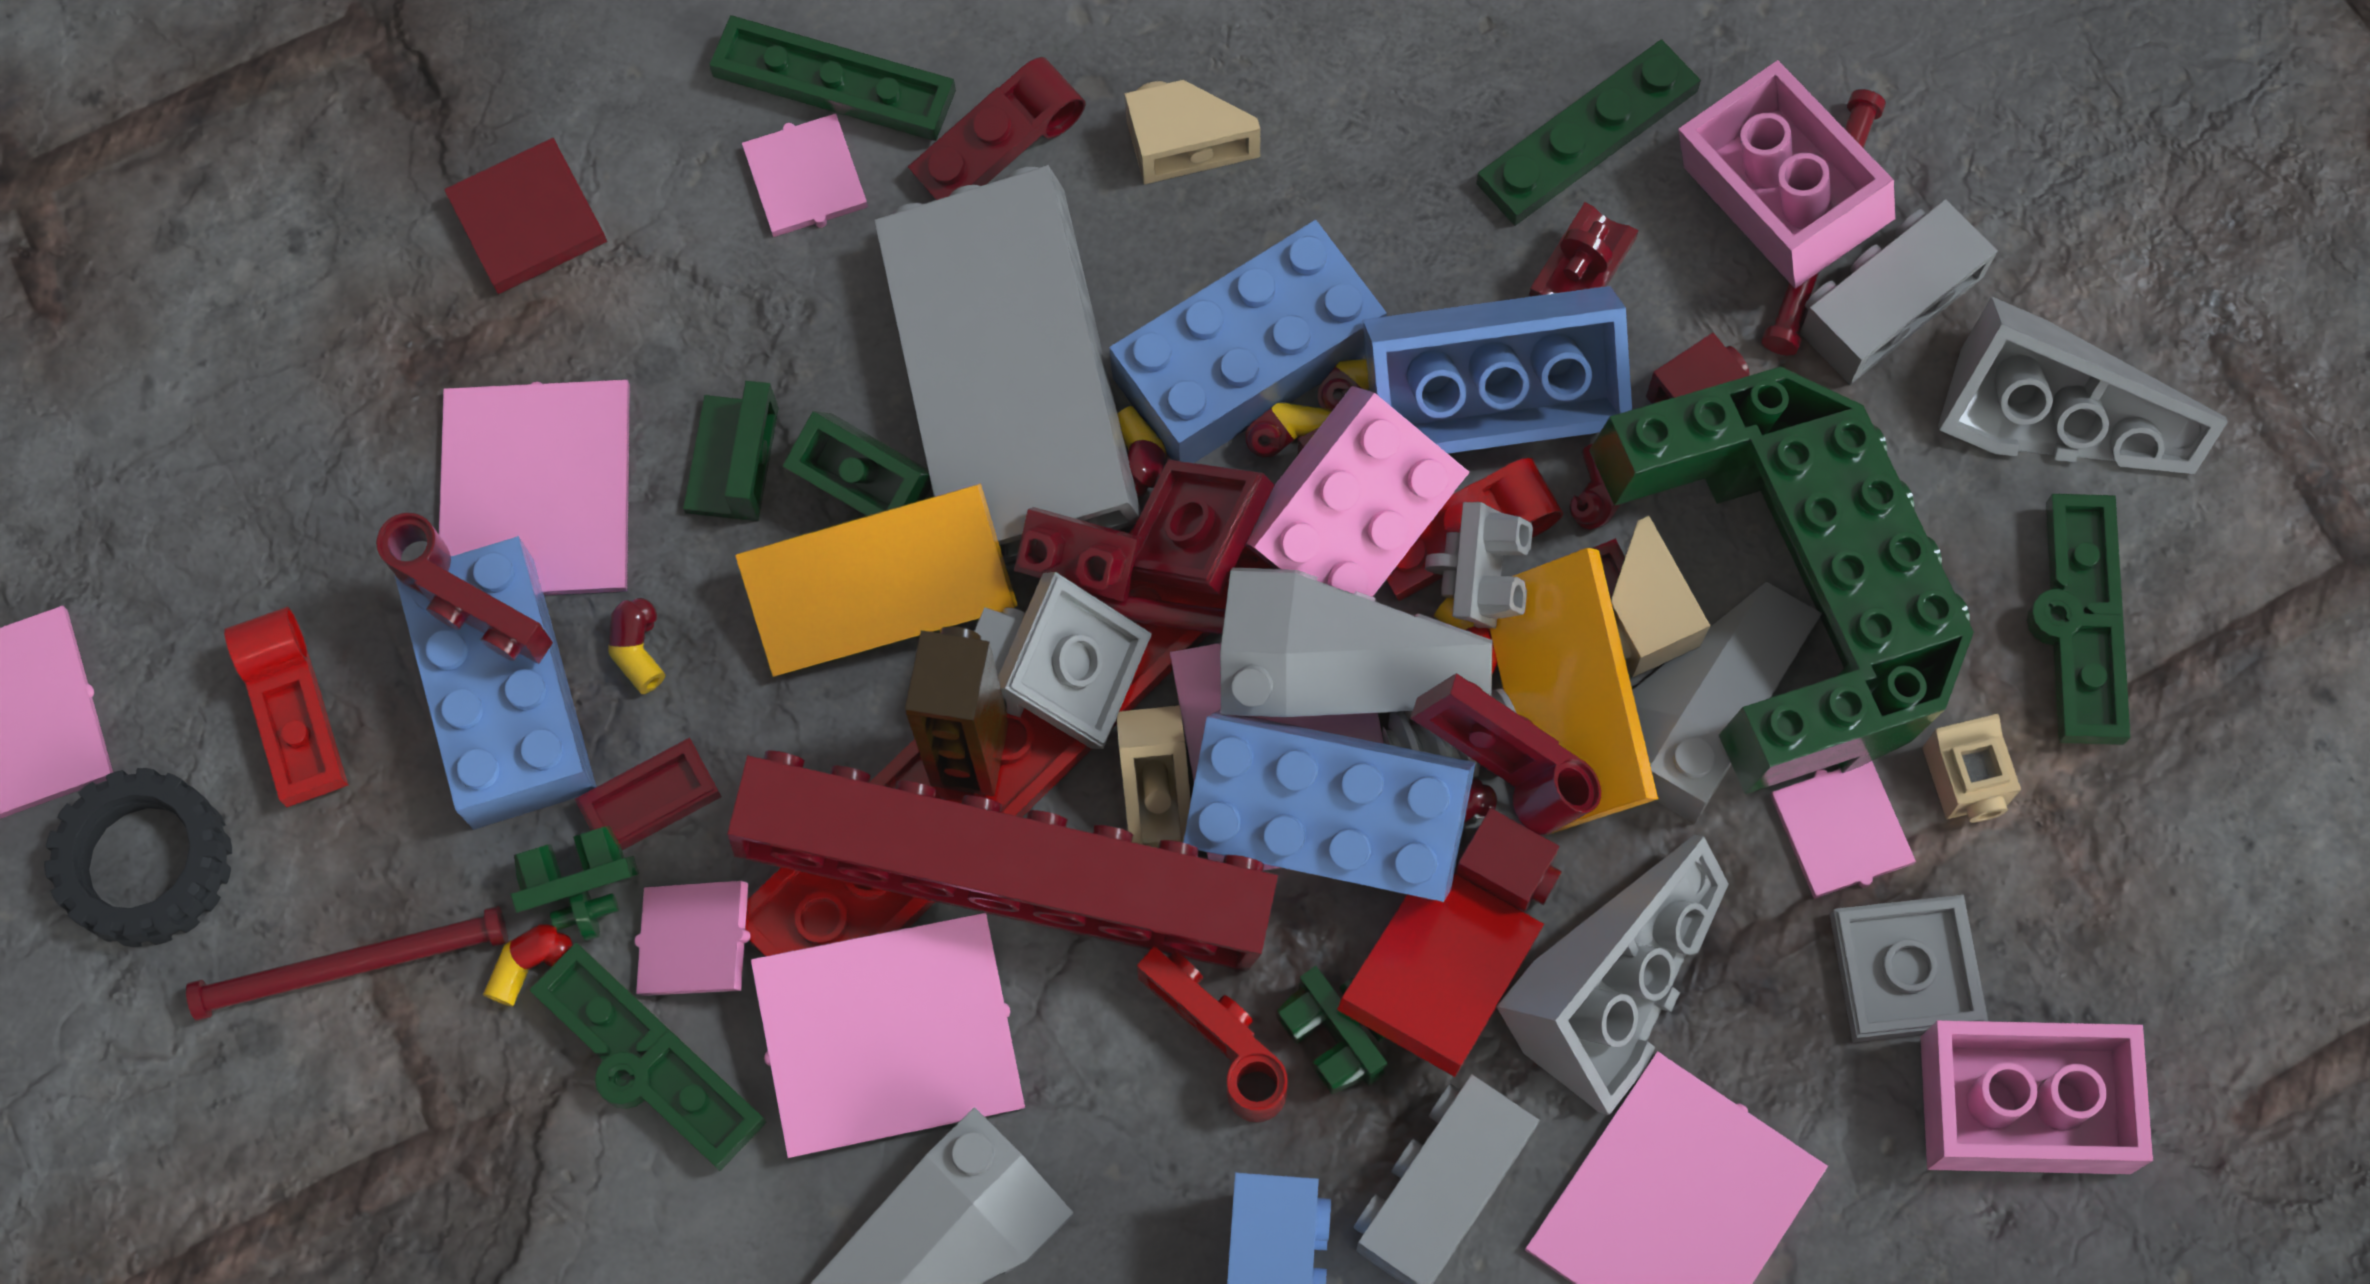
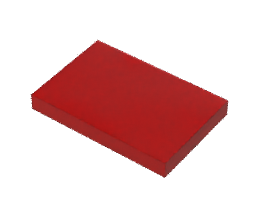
[1337,873,1544,1077]

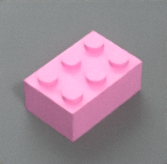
[1678,60,1895,289]
[1245,386,1469,597]
[1920,1020,2153,1174]

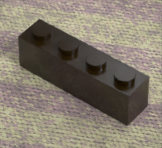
[905,626,1009,796]

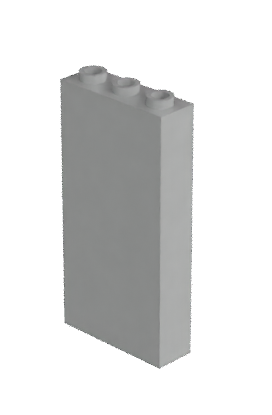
[875,165,1141,563]

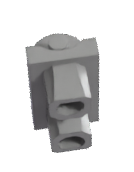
[1425,502,1533,629]

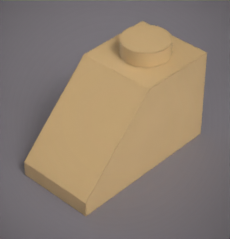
[1125,80,1260,185]
[1611,516,1710,678]
[1117,705,1191,848]

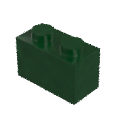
[783,411,932,516]

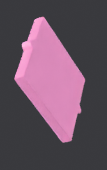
[742,113,868,237]
[1770,761,1916,899]
[635,881,750,996]

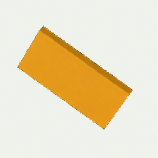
[735,483,1018,677]
[1490,548,1658,835]

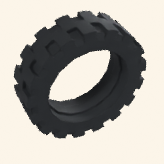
[44,768,232,947]

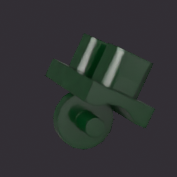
[511,825,639,941]
[1276,966,1387,1095]

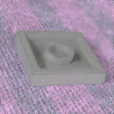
[998,572,1151,749]
[1830,895,1988,1043]

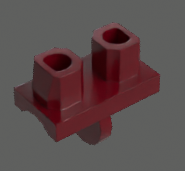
[1529,202,1639,297]
[1014,507,1142,602]

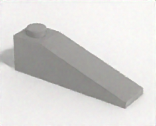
[1938,297,2228,474]
[1220,568,1493,717]
[1632,582,1822,824]
[1496,835,1729,1115]
[811,1107,1074,1284]

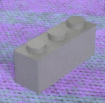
[1800,199,1998,385]
[1353,1074,1540,1284]

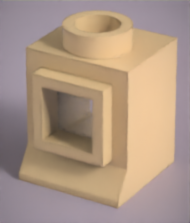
[1922,714,2021,823]

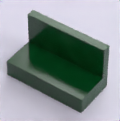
[683,380,779,521]

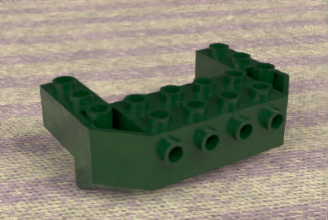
[1589,367,1974,794]

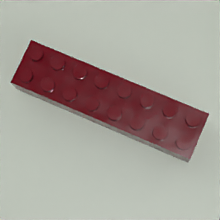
[727,750,1278,972]

